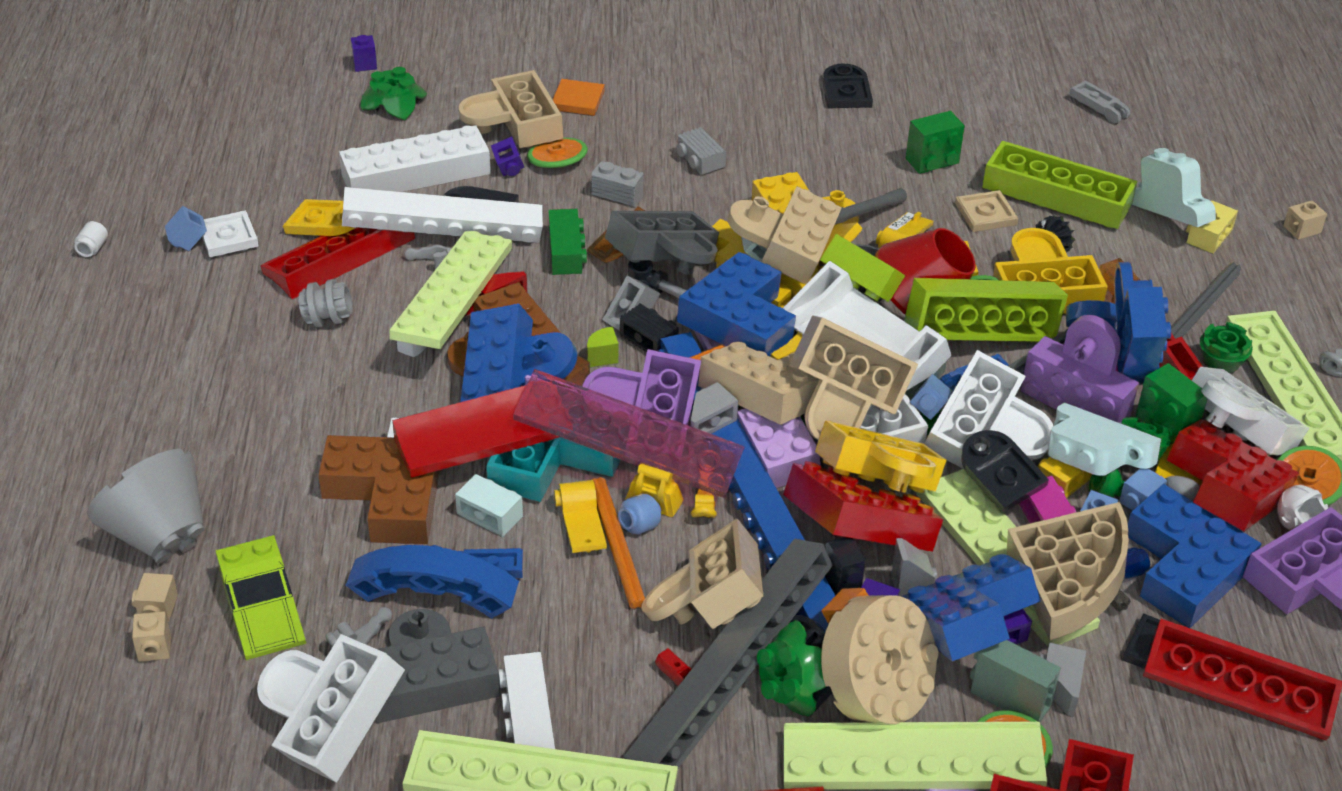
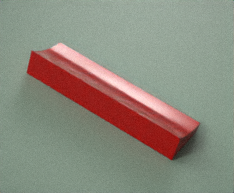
[260,227,415,299]
[392,378,573,478]
[1142,618,1342,741]

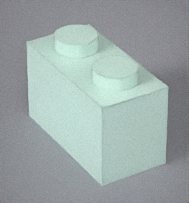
[455,474,523,537]

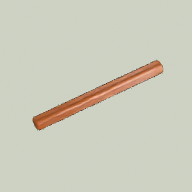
[592,477,645,609]

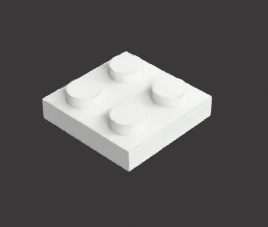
[202,210,258,257]

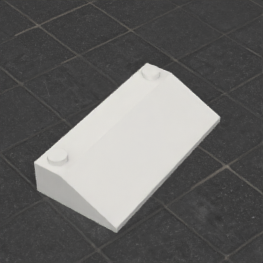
[783,261,952,391]

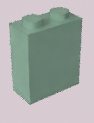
[970,640,1061,722]

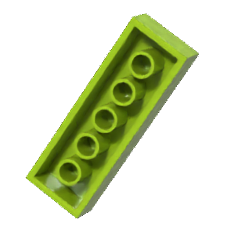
[982,141,1138,229]
[904,278,1068,342]

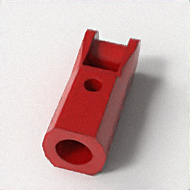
[655,648,692,687]

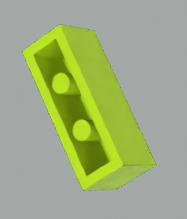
[820,234,905,302]

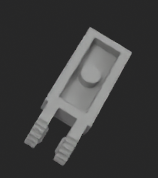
[1069,80,1131,124]

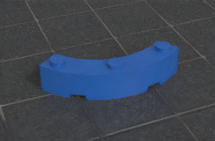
[345,545,519,619]

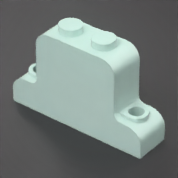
[1132,148,1216,227]
[1048,403,1161,475]

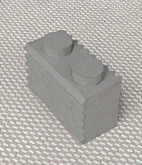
[676,127,726,175]
[591,161,644,207]

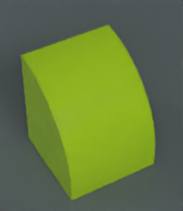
[587,327,619,368]

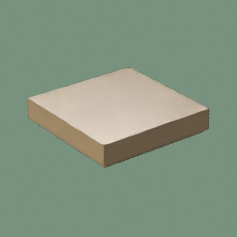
[955,190,1018,232]

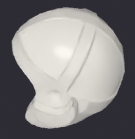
[1277,485,1328,531]

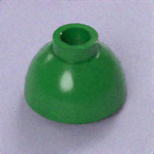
[1089,469,1125,498]

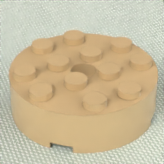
[822,595,939,724]

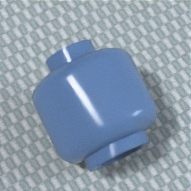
[618,494,661,534]

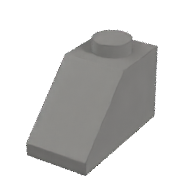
[602,275,660,331]
[690,382,738,443]
[890,538,938,596]
[1040,642,1086,717]

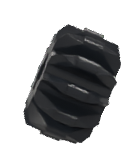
[1035,215,1075,253]

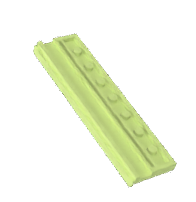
[784,722,1047,789]

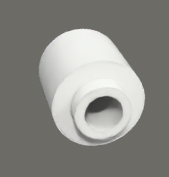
[74,221,108,257]

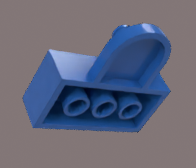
[1114,262,1171,385]
[460,304,577,402]

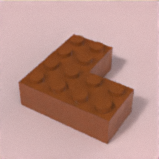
[318,435,440,544]

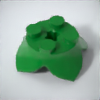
[361,66,427,120]
[757,620,826,717]

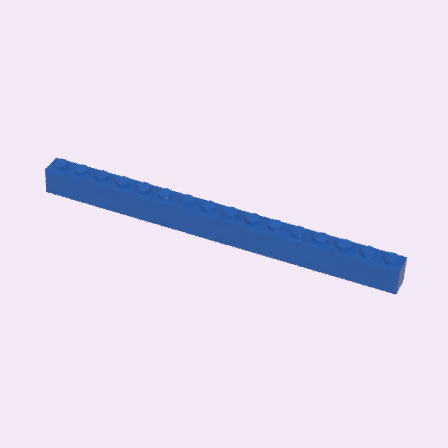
[658,332,835,631]

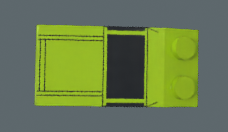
[215,535,306,660]

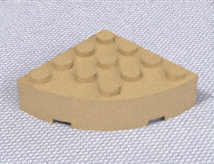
[1007,502,1129,641]

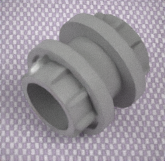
[298,279,353,328]

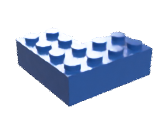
[677,252,796,357]
[1128,484,1262,628]
[901,554,1041,661]

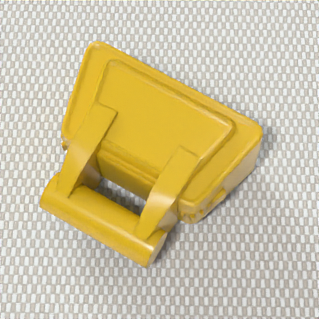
[625,463,684,517]

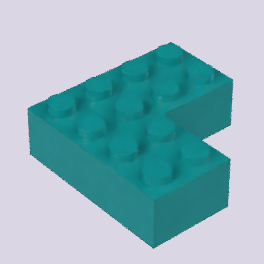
[487,400,631,502]

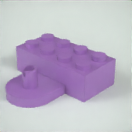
[1021,315,1139,424]
[582,349,701,471]
[1243,507,1342,615]

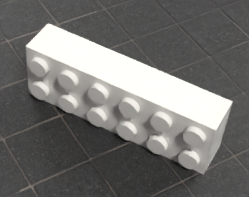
[339,125,491,192]

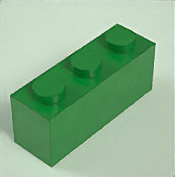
[548,209,587,275]

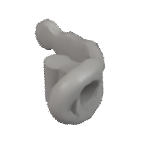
[404,245,451,270]
[1319,348,1342,377]
[325,607,392,647]

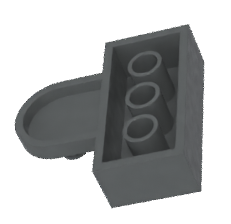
[605,211,719,275]
[376,609,500,723]

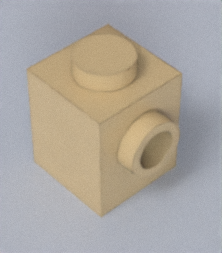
[1283,201,1327,240]
[132,573,178,622]
[132,611,171,662]

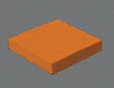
[553,79,605,116]

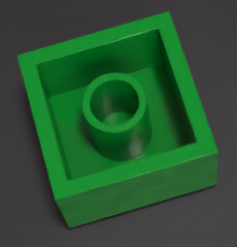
[905,110,965,174]
[1135,363,1208,444]

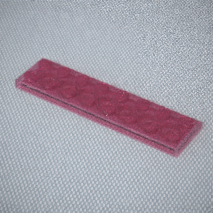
[513,369,745,498]

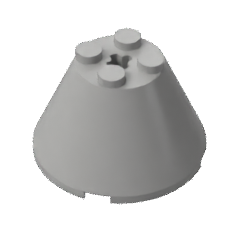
[87,449,205,564]

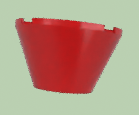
[875,228,976,315]

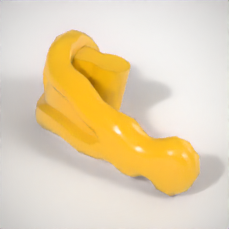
[691,465,717,518]

